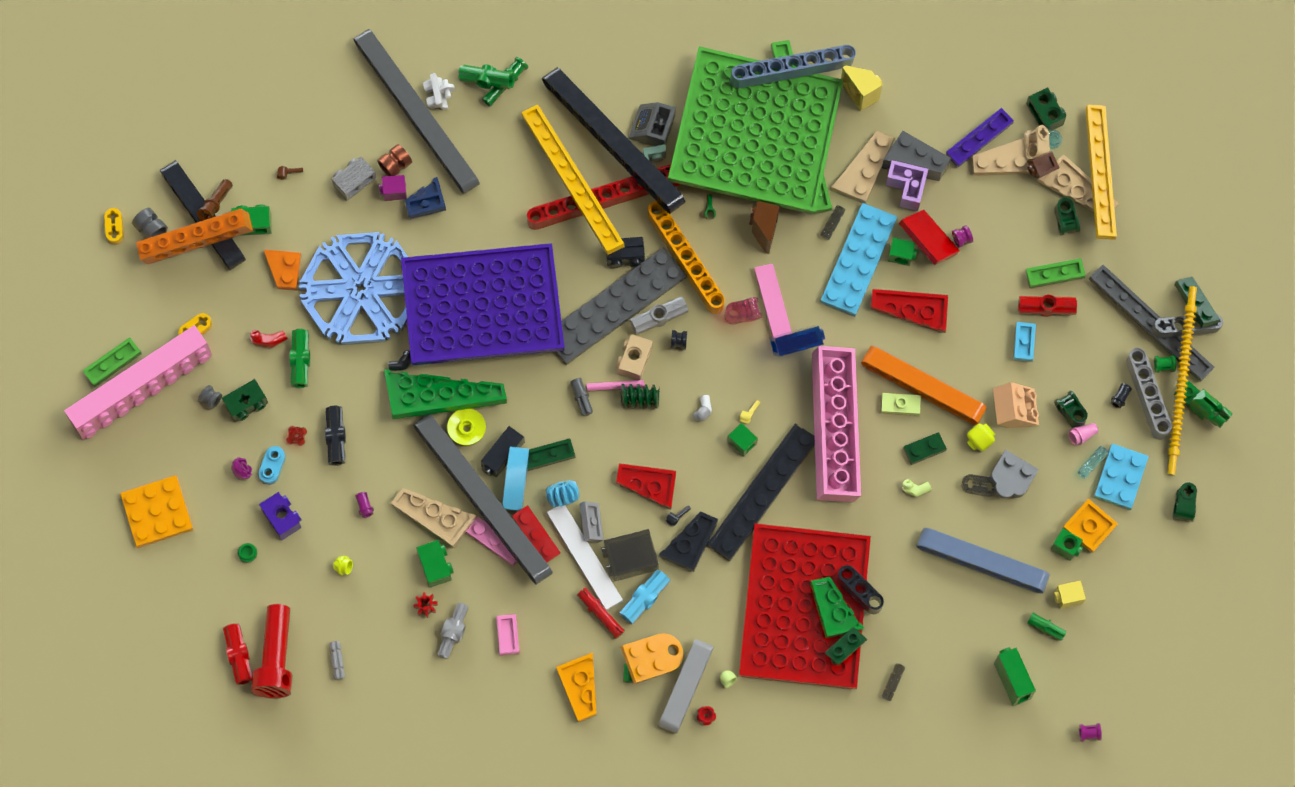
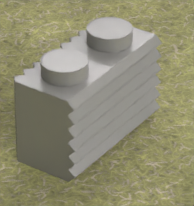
[332,156,376,200]

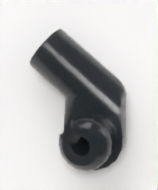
[388,350,411,371]

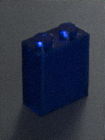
[769,325,825,357]

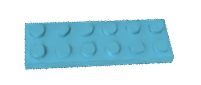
[820,203,897,316]

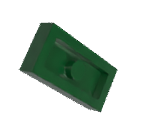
[903,432,947,465]

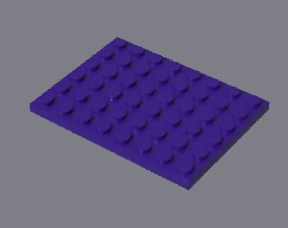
[401,243,565,366]

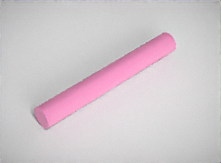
[587,380,644,391]

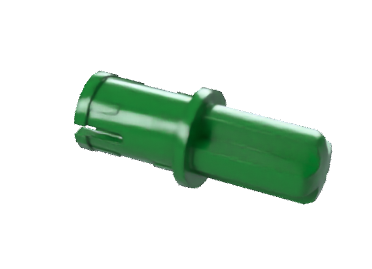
[1027,612,1066,641]

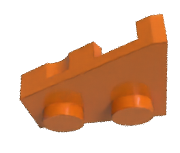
[264,250,301,291]

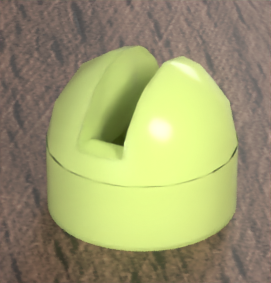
[720,671,737,688]

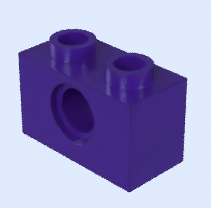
[259,492,302,540]

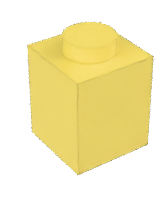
[1054,581,1086,609]

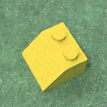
[841,66,882,111]

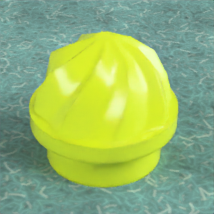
[333,556,353,575]

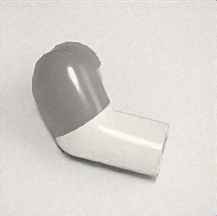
[693,395,712,422]

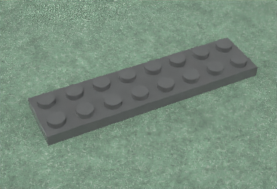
[555,247,687,365]

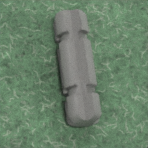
[330,641,345,680]

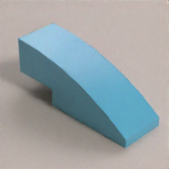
[503,447,529,511]

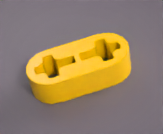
[104,208,124,245]
[178,313,212,335]

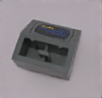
[629,102,676,146]

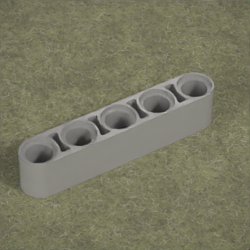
[1126,347,1172,440]
[658,639,714,734]

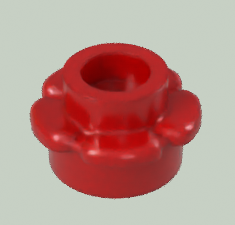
[697,706,716,725]

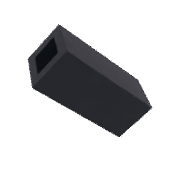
[481,426,525,478]

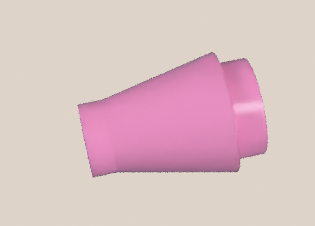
[1068,423,1098,445]

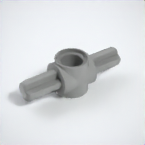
[438,603,468,659]

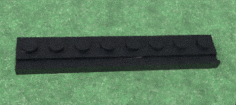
[707,423,815,561]

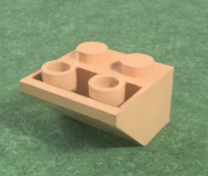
[993,382,1039,428]

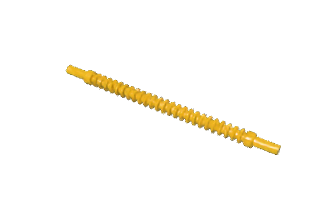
[1167,286,1197,475]

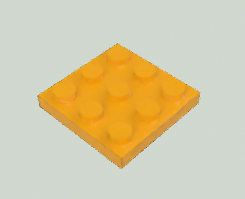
[120,475,193,548]

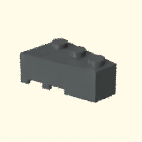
[882,130,951,181]

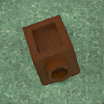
[1027,151,1060,178]

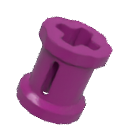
[1079,723,1102,742]

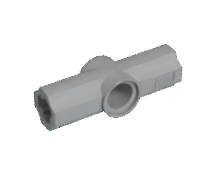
[630,296,688,335]

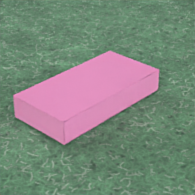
[496,614,519,656]

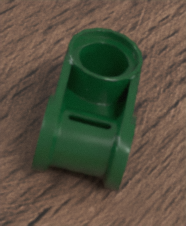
[1055,197,1080,235]
[1054,390,1088,428]
[1173,482,1197,522]

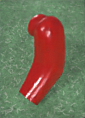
[250,330,288,348]

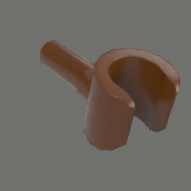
[277,166,303,180]

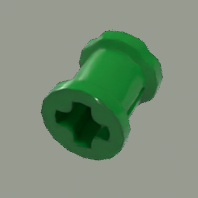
[1154,355,1176,373]

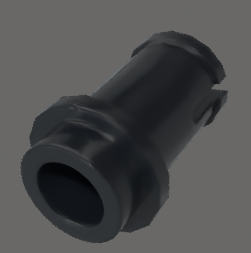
[1111,383,1132,408]

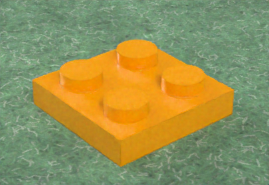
[1063,499,1118,553]

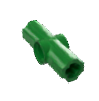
[458,64,515,89]
[289,329,310,388]

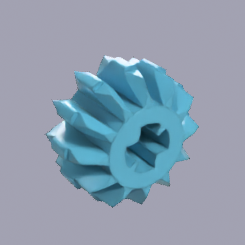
[546,480,579,507]

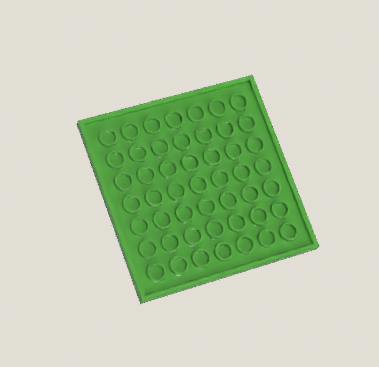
[668,46,843,215]

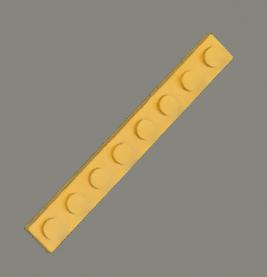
[1085,105,1117,240]

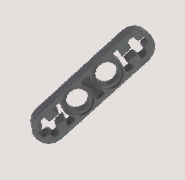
[1152,314,1223,338]

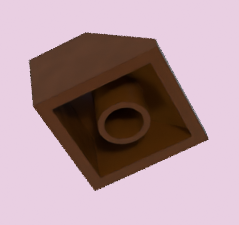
[749,201,780,254]

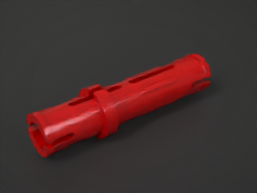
[577,587,625,639]

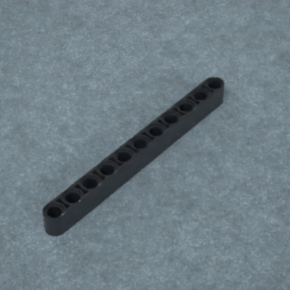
[542,67,685,214]

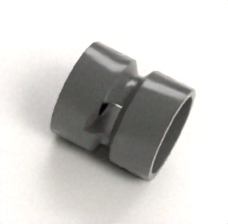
[132,208,168,239]

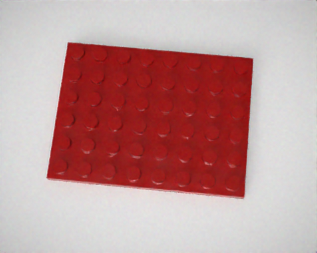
[739,523,871,690]

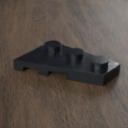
[659,511,718,572]

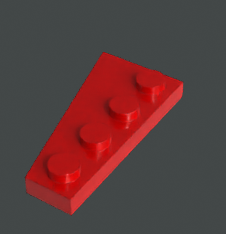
[871,289,948,333]

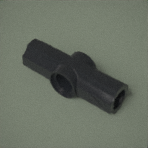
[325,405,346,466]

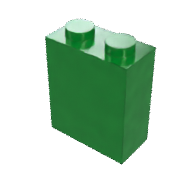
[994,647,1036,706]

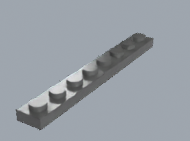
[1089,265,1215,382]

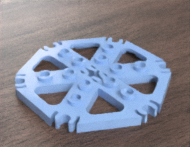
[299,232,408,345]

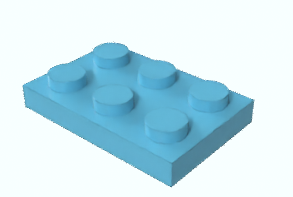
[1094,444,1149,510]

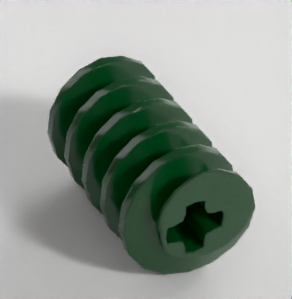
[621,384,660,409]

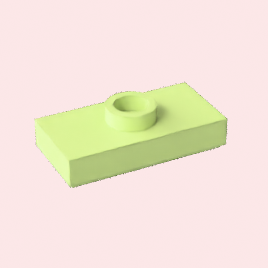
[881,393,921,416]

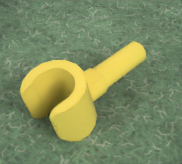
[739,400,760,424]

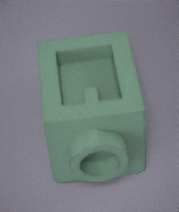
[643,144,666,162]

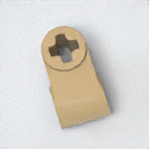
[1024,125,1050,160]

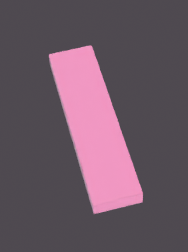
[754,263,792,339]

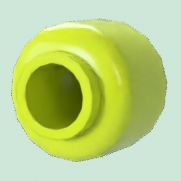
[967,423,996,452]

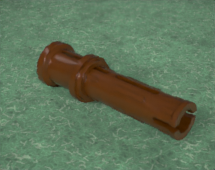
[197,179,233,221]

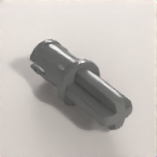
[570,378,593,416]

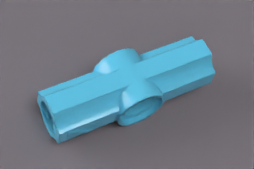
[620,569,670,625]

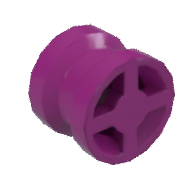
[952,225,973,248]

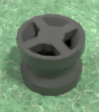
[198,385,222,409]

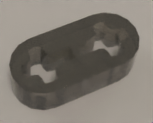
[961,474,996,497]

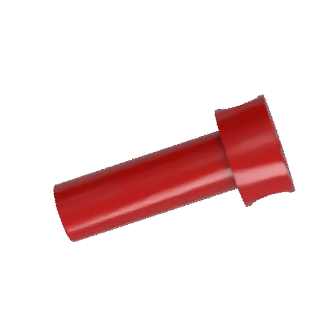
[251,604,293,699]

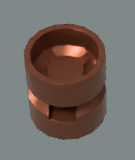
[377,144,413,176]

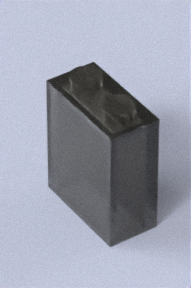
[601,529,659,582]

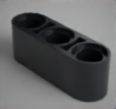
[837,565,884,615]

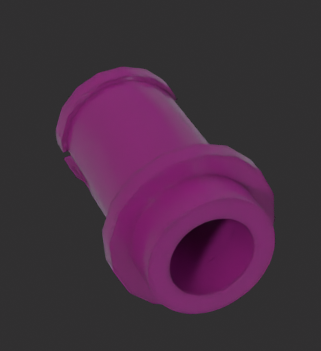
[355,492,374,518]

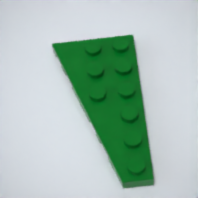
[384,369,507,419]

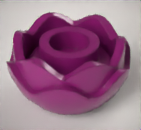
[231,457,252,480]

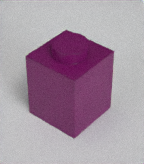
[379,175,407,201]

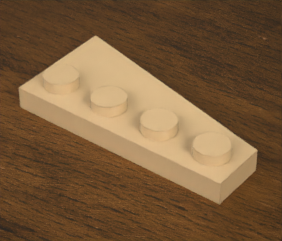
[831,131,894,204]
[1037,154,1119,212]
[391,488,477,548]

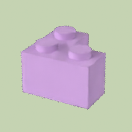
[886,160,928,211]

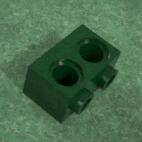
[1026,87,1066,132]

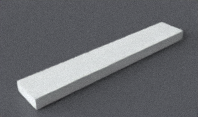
[547,505,623,611]

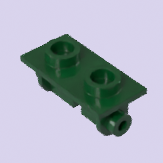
[825,627,867,666]

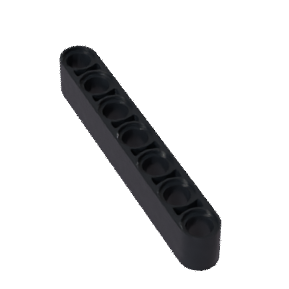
[160,160,246,270]

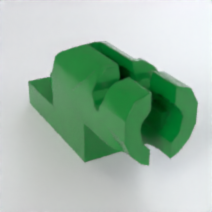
[1174,380,1233,428]

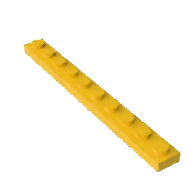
[521,105,624,255]

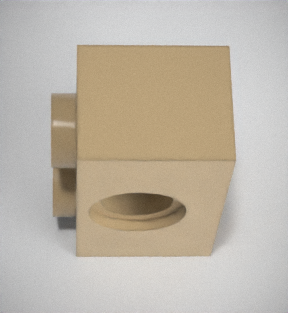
[616,334,653,380]

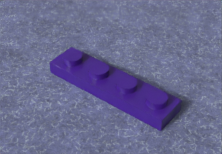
[946,108,1014,167]

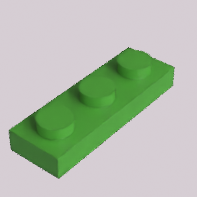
[1025,258,1086,288]
[83,337,142,387]

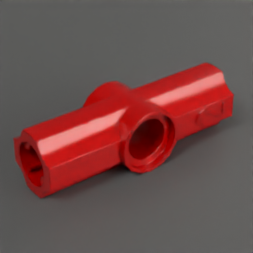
[1018,294,1077,317]
[223,623,252,685]

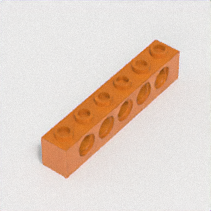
[136,209,253,264]

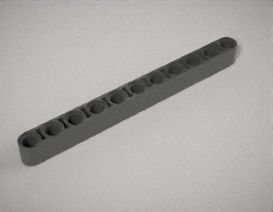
[353,29,480,194]
[413,414,553,585]

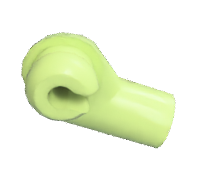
[902,480,932,497]

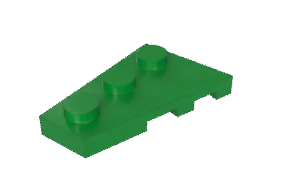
[810,577,864,638]

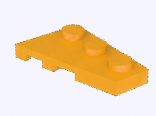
[556,652,597,722]

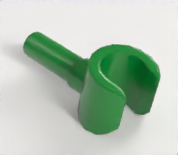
[705,194,716,219]

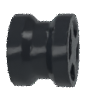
[671,330,687,350]

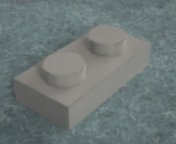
[580,501,604,543]

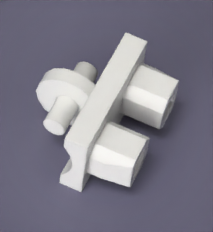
[423,73,455,110]

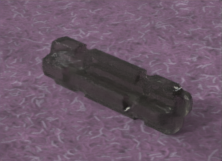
[821,205,845,240]
[882,663,905,701]

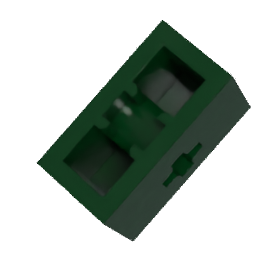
[222,379,268,422]

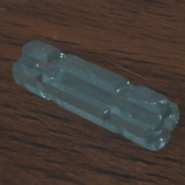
[1078,446,1108,479]

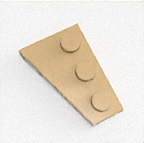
[972,138,1029,175]

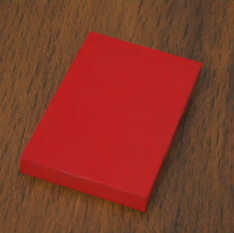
[899,209,960,265]

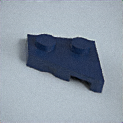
[405,177,446,219]

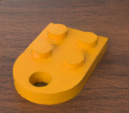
[620,633,683,684]

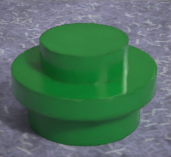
[238,543,257,563]

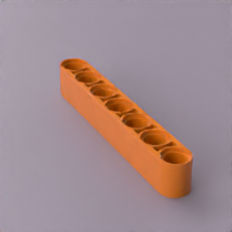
[861,346,987,425]

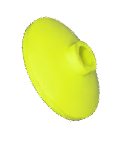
[447,409,486,446]

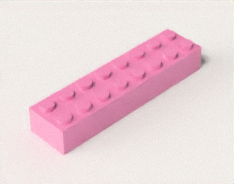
[64,325,212,440]
[812,346,861,502]

